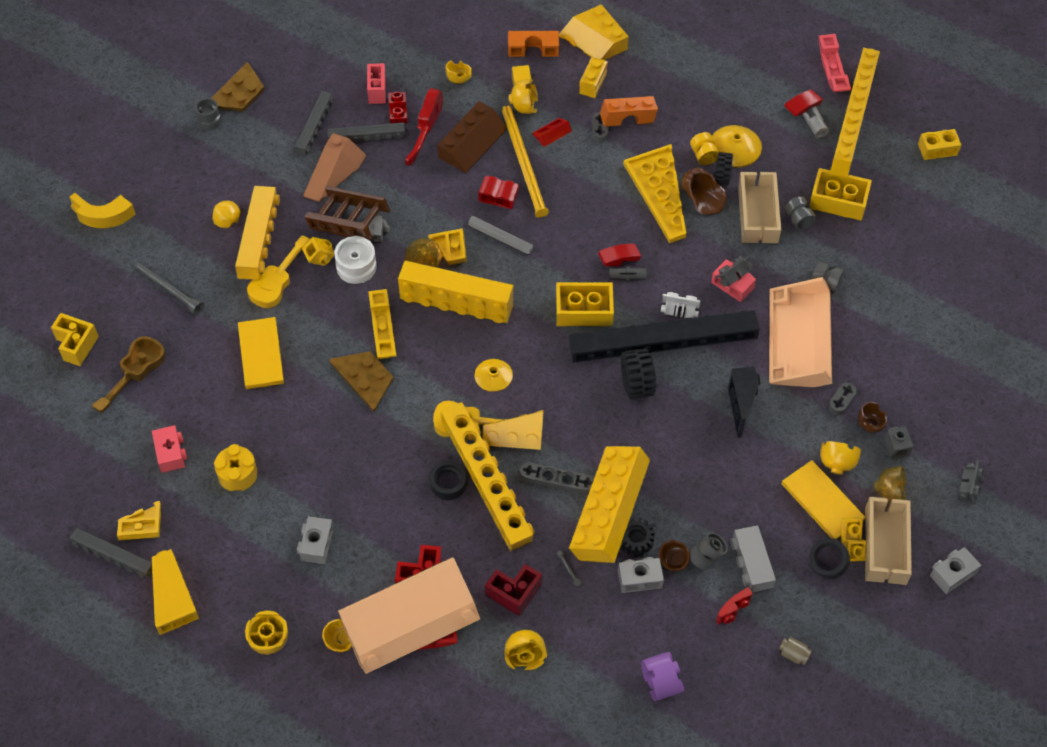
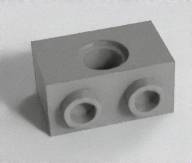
[297,516,334,564]
[930,547,981,594]
[618,557,664,593]

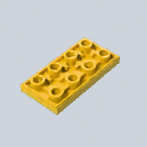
[238,317,284,389]
[781,460,866,540]

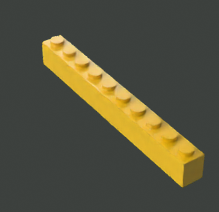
[830,47,880,177]

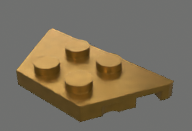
[211,63,264,112]
[329,351,394,412]

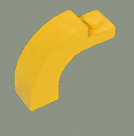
[69,193,136,228]

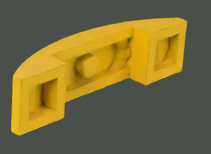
[368,289,397,359]

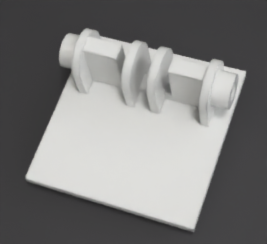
[661,292,700,318]

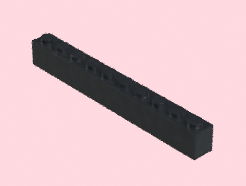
[569,310,760,363]

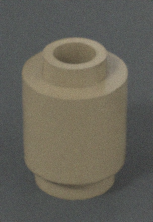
[779,636,812,665]

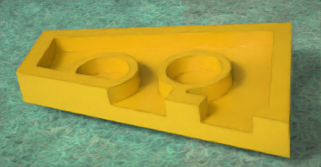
[482,410,544,450]

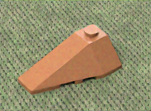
[303,133,366,203]

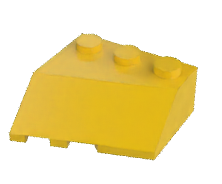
[559,4,629,60]

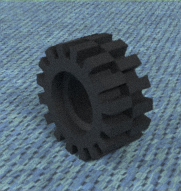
[715,152,733,186]
[620,517,655,557]

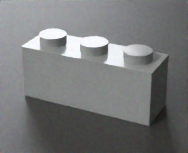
[730,525,776,592]

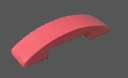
[818,34,851,92]

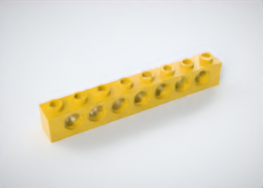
[441,402,534,551]

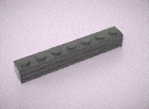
[295,91,334,155]
[327,123,405,142]
[70,528,152,578]

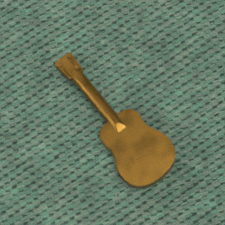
[92,336,166,413]

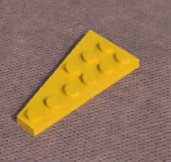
[623,144,686,243]

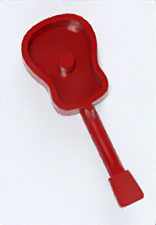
[405,88,443,166]

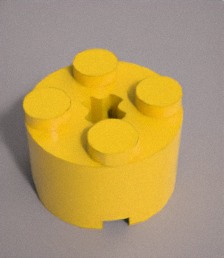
[214,444,257,491]

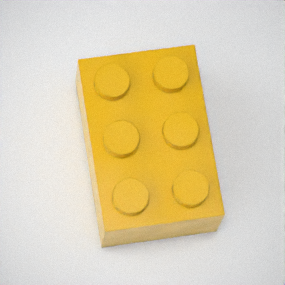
[809,168,872,221]
[556,282,614,326]

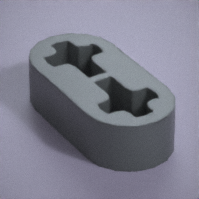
[592,112,608,142]
[829,383,857,415]

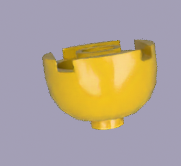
[509,79,538,114]
[820,441,861,475]
[245,610,288,655]
[504,630,547,670]

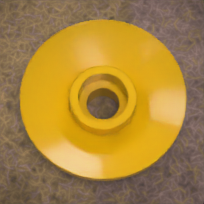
[475,359,513,392]

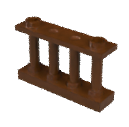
[304,186,391,241]

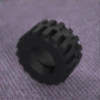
[620,348,656,400]

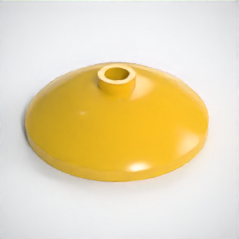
[712,125,762,167]

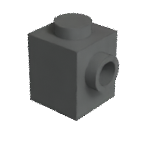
[884,427,913,459]

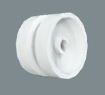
[334,236,377,284]

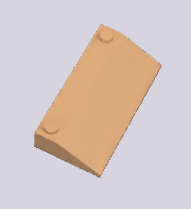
[769,277,832,387]
[338,557,480,674]

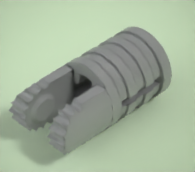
[803,107,829,138]

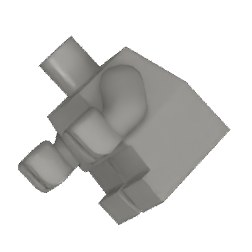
[368,211,390,242]

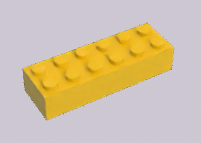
[398,261,513,323]
[569,446,650,563]

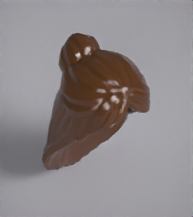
[682,167,727,215]

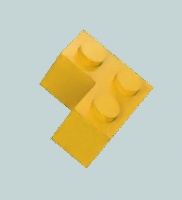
[51,313,99,366]

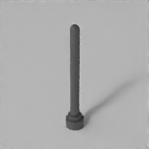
[135,263,205,315]

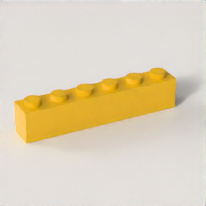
[235,186,280,280]

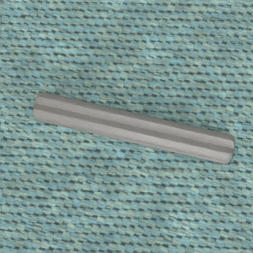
[468,216,533,254]

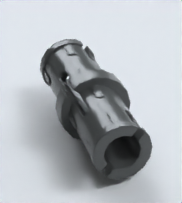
[609,266,647,281]

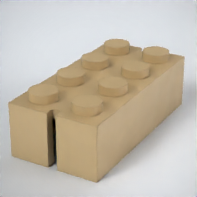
[738,172,781,243]
[865,497,912,585]

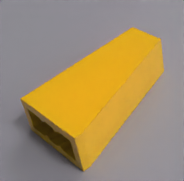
[152,549,199,635]

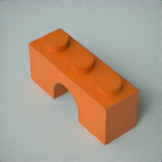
[508,31,559,57]
[600,96,658,126]

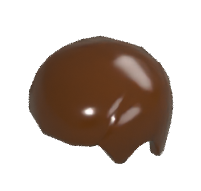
[858,402,887,433]
[659,539,690,572]

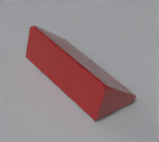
[532,118,572,147]

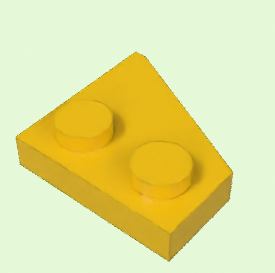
[428,228,467,265]
[117,501,161,540]

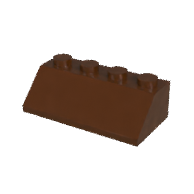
[437,101,507,173]

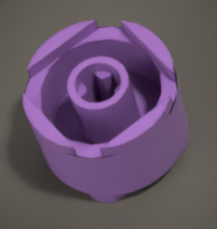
[641,652,684,701]

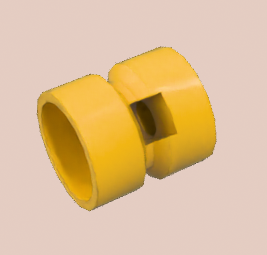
[690,132,719,166]

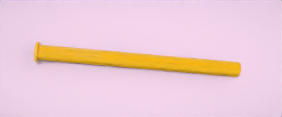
[502,105,549,218]

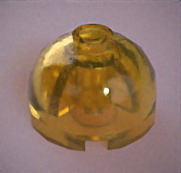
[404,238,442,268]
[874,466,907,505]

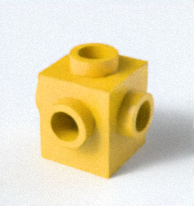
[302,237,334,266]

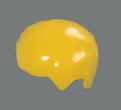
[445,60,472,84]
[212,200,241,228]
[322,619,352,653]

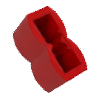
[478,176,519,209]

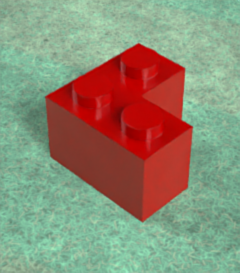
[395,545,442,584]

